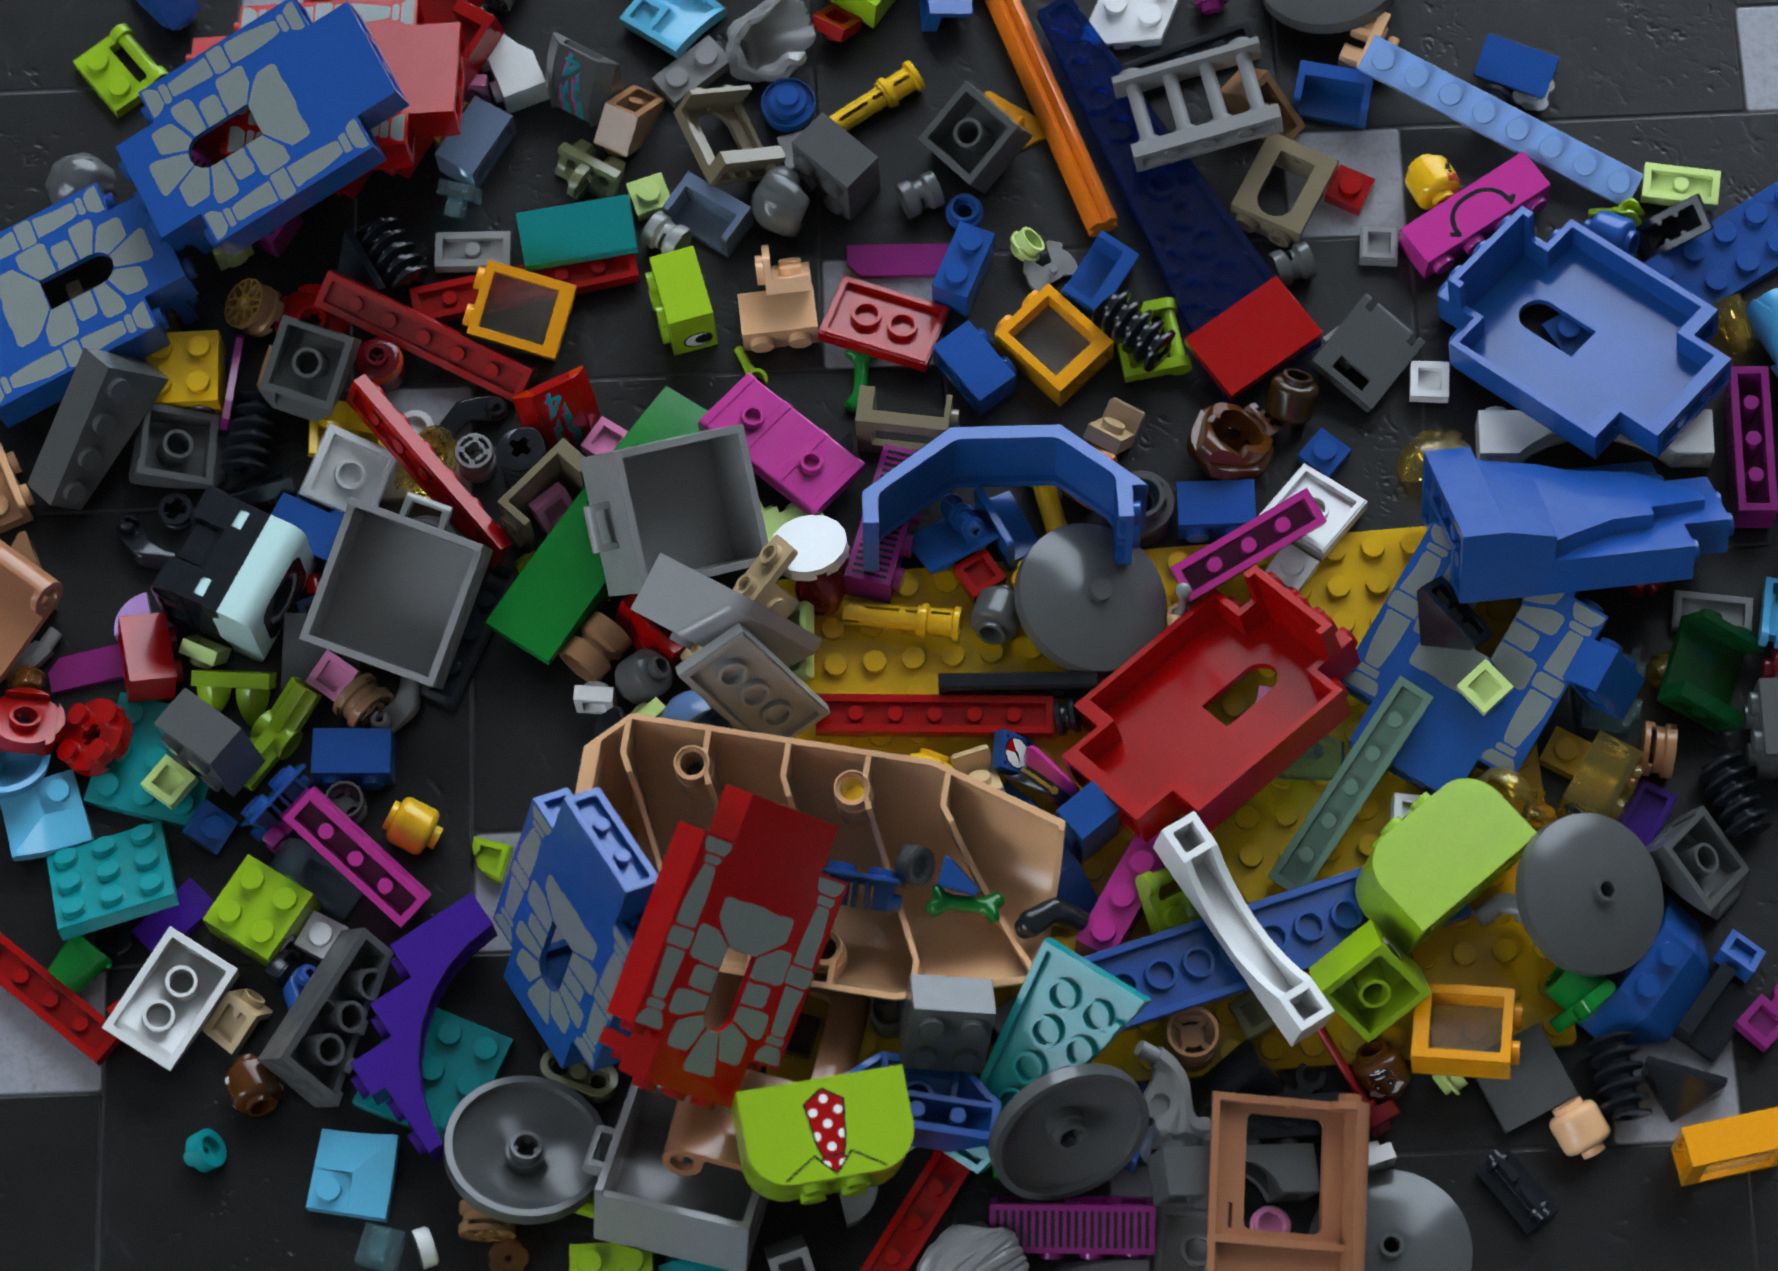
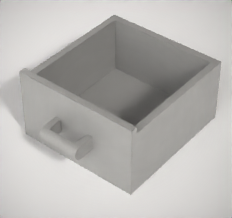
[579,424,768,597]
[299,491,494,690]
[582,1084,769,1271]

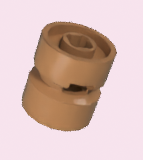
[559,611,633,682]
[1165,1006,1219,1072]

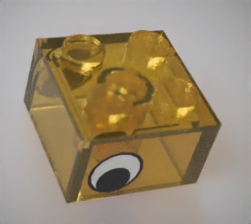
[1555,730,1645,821]

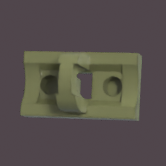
[555,139,626,200]

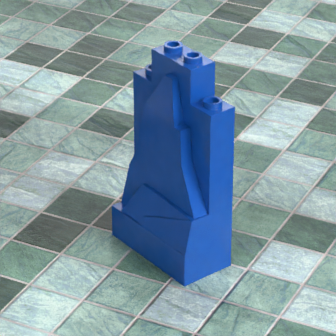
[1421,447,1734,604]

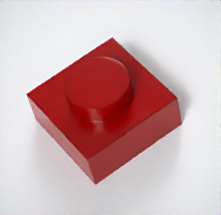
[811,3,863,43]
[1324,164,1375,216]
[952,548,1007,603]

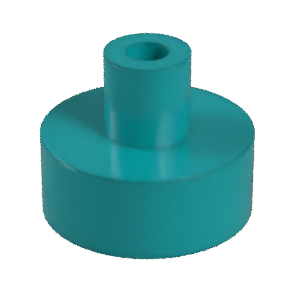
[183,1128,227,1172]

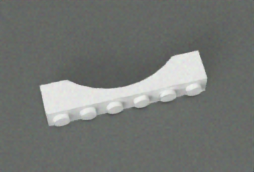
[480,6,549,114]
[1475,406,1715,467]
[1153,811,1334,1047]

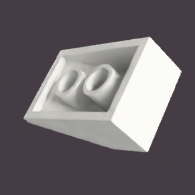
[102,926,240,1072]

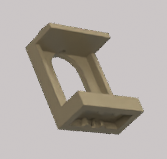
[673,84,786,186]
[1229,133,1339,248]
[855,385,960,453]

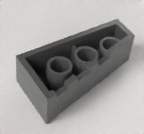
[27,347,169,510]
[257,928,393,1108]

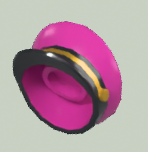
[1006,745,1080,807]

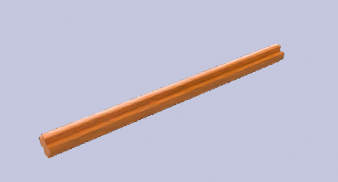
[985,0,1118,237]

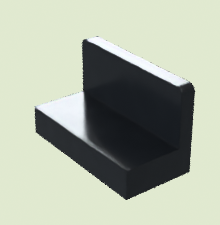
[1673,962,1757,1062]
[1191,1039,1285,1120]

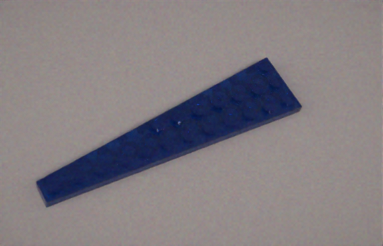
[1037,0,1322,403]

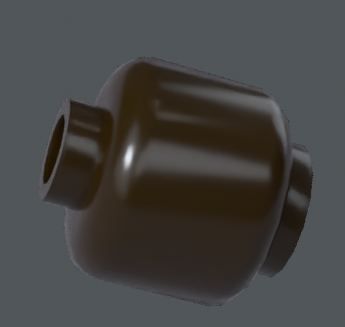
[1264,368,1319,429]

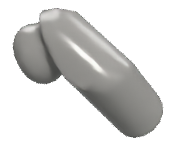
[1472,893,1523,927]

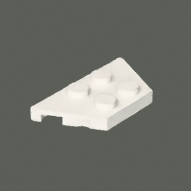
[1079,0,1180,53]

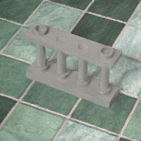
[1111,36,1284,173]

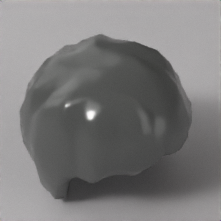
[45,152,118,205]
[751,166,810,237]

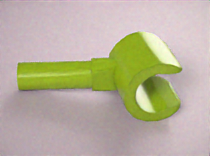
[1588,198,1645,227]
[734,346,768,387]

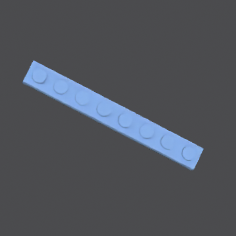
[1357,35,1644,206]

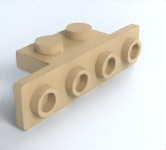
[680,534,800,661]

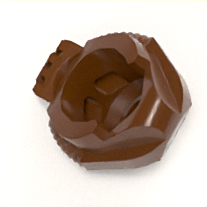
[1187,402,1279,480]

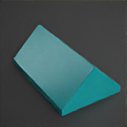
[516,194,638,271]

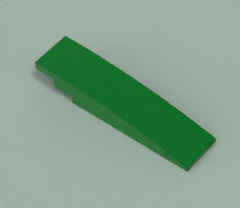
[485,386,708,665]

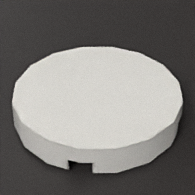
[773,515,849,581]

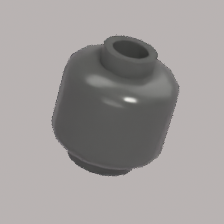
[970,585,1021,645]
[615,648,673,705]

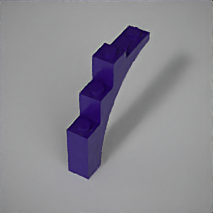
[350,892,498,1162]

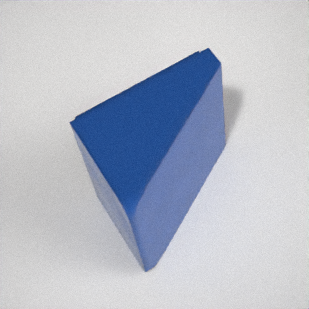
[937,855,980,896]

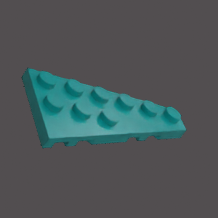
[945,938,1152,1174]

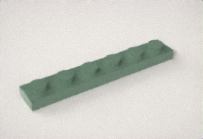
[1267,675,1434,891]

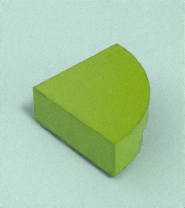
[472,836,513,886]

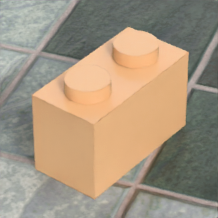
[737,285,820,353]

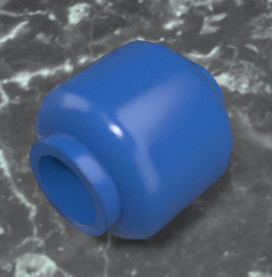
[1583,211,1640,256]

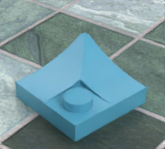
[619,0,727,59]
[0,769,95,861]
[306,1128,400,1223]

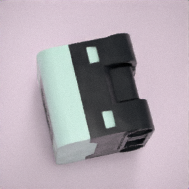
[150,486,317,662]

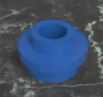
[946,194,983,229]

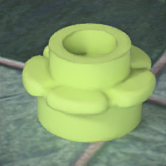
[1010,227,1045,262]
[1431,1075,1468,1095]

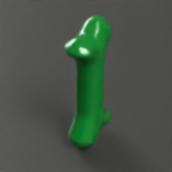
[844,349,875,413]
[926,884,1005,924]

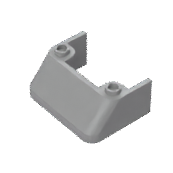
[631,553,822,668]

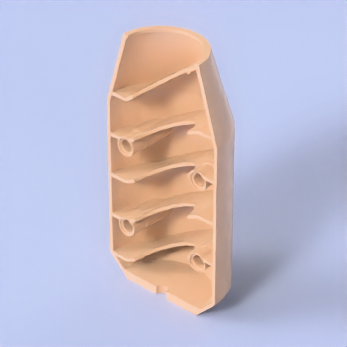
[575,713,1066,1001]

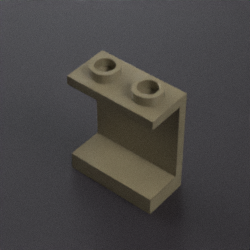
[497,438,585,554]

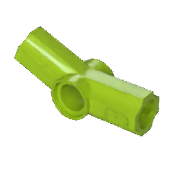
[243,677,323,791]

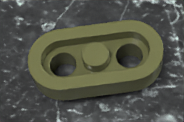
[540,1049,618,1104]

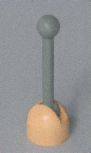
[1165,582,1192,627]

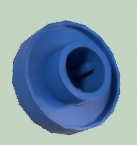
[761,77,816,133]

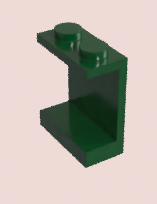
[1656,609,1765,734]

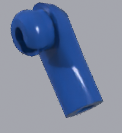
[282,964,316,1011]

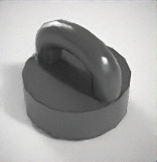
[894,843,935,886]

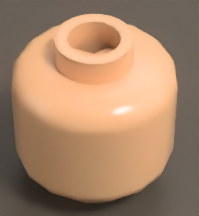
[1549,1096,1611,1160]

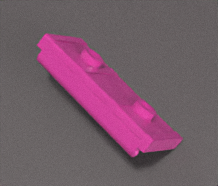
[698,372,866,515]

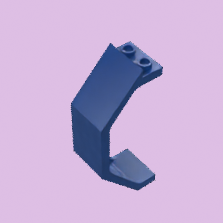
[862,424,1148,571]

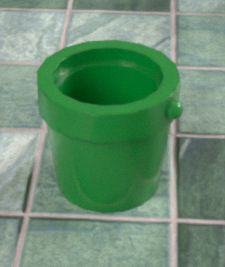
[47,935,114,995]

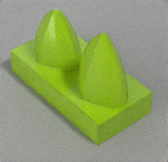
[191,668,277,727]

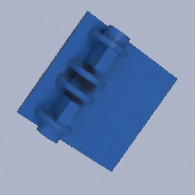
[912,493,1000,575]
[239,763,315,843]
[821,860,905,914]

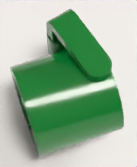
[1542,966,1616,1034]

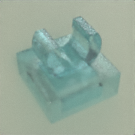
[436,179,483,220]
[354,1222,407,1271]

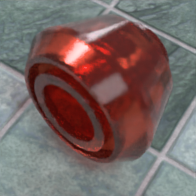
[795,570,846,617]

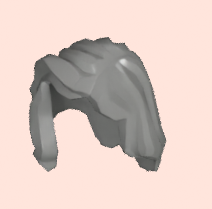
[726,0,816,83]
[916,1221,1030,1271]

